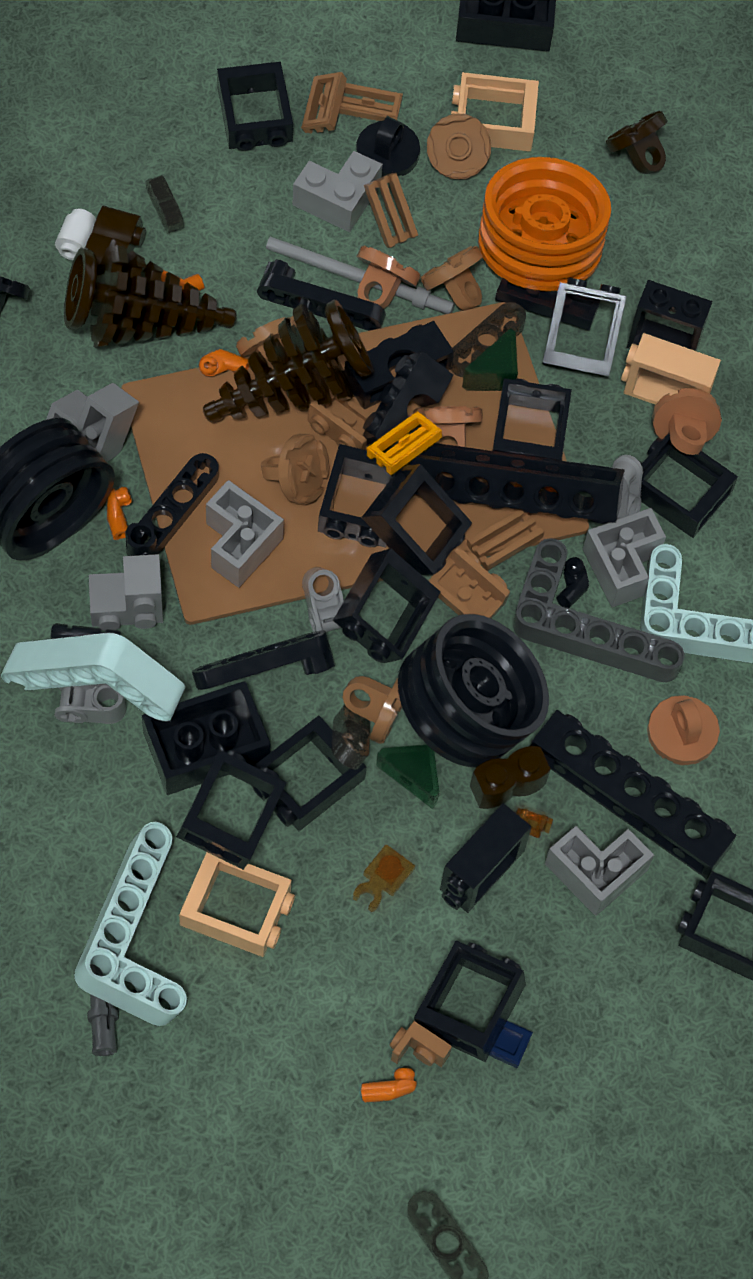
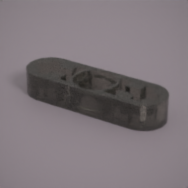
[450,302,526,378]
[332,704,370,770]
[407,1191,489,1279]

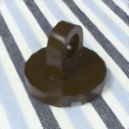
[606,111,668,174]

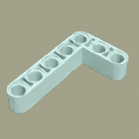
[640,544,753,663]
[1,633,185,721]
[74,822,187,1026]

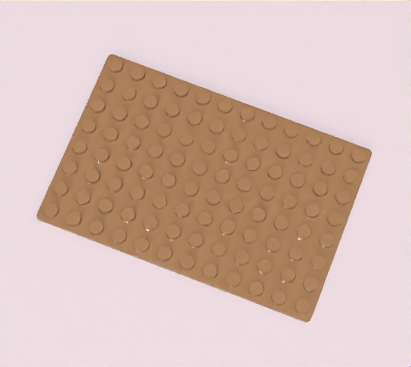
[121,302,589,625]

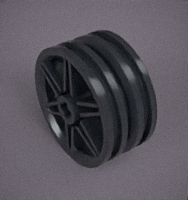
[0,418,115,561]
[398,614,549,768]

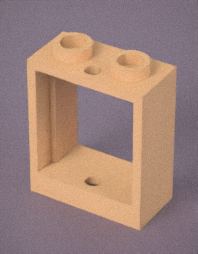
[451,72,539,151]
[621,333,721,405]
[179,852,295,957]

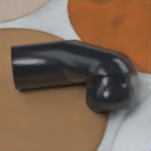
[556,557,589,608]

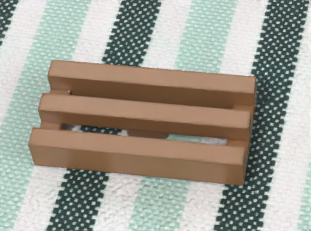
[301,72,347,134]
[339,83,403,121]
[364,173,418,248]
[467,509,545,571]

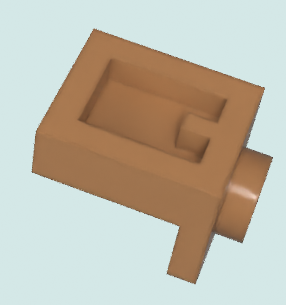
[390,1021,452,1068]

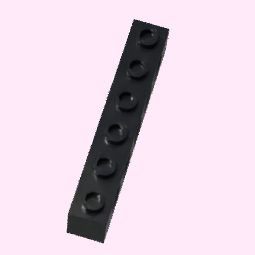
[410,443,625,523]
[531,710,737,879]

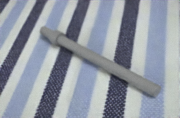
[266,236,455,314]

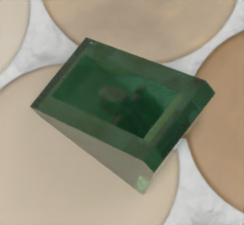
[462,328,518,391]
[376,745,439,809]

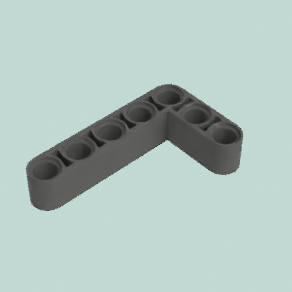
[513,538,685,682]

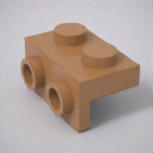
[308,391,371,450]
[428,546,510,618]

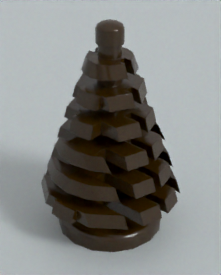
[64,239,237,348]
[203,299,374,423]

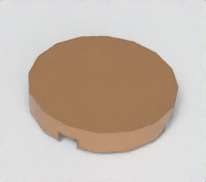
[427,113,491,179]

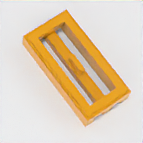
[367,411,442,475]

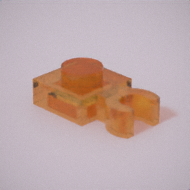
[516,808,553,839]
[353,844,415,912]

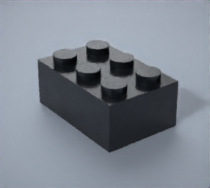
[456,0,556,52]
[142,681,271,795]

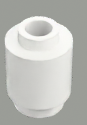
[55,209,96,260]

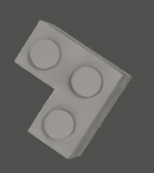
[292,151,383,232]
[46,383,139,461]
[206,480,284,588]
[583,508,666,608]
[89,554,163,631]
[545,826,654,916]

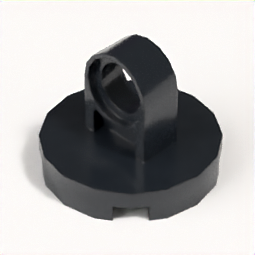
[356,116,420,178]

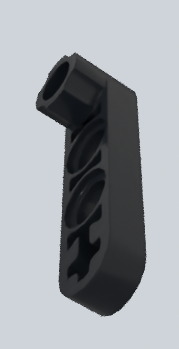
[257,259,386,331]
[125,453,219,556]
[192,630,336,690]

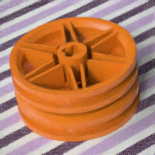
[478,157,611,291]

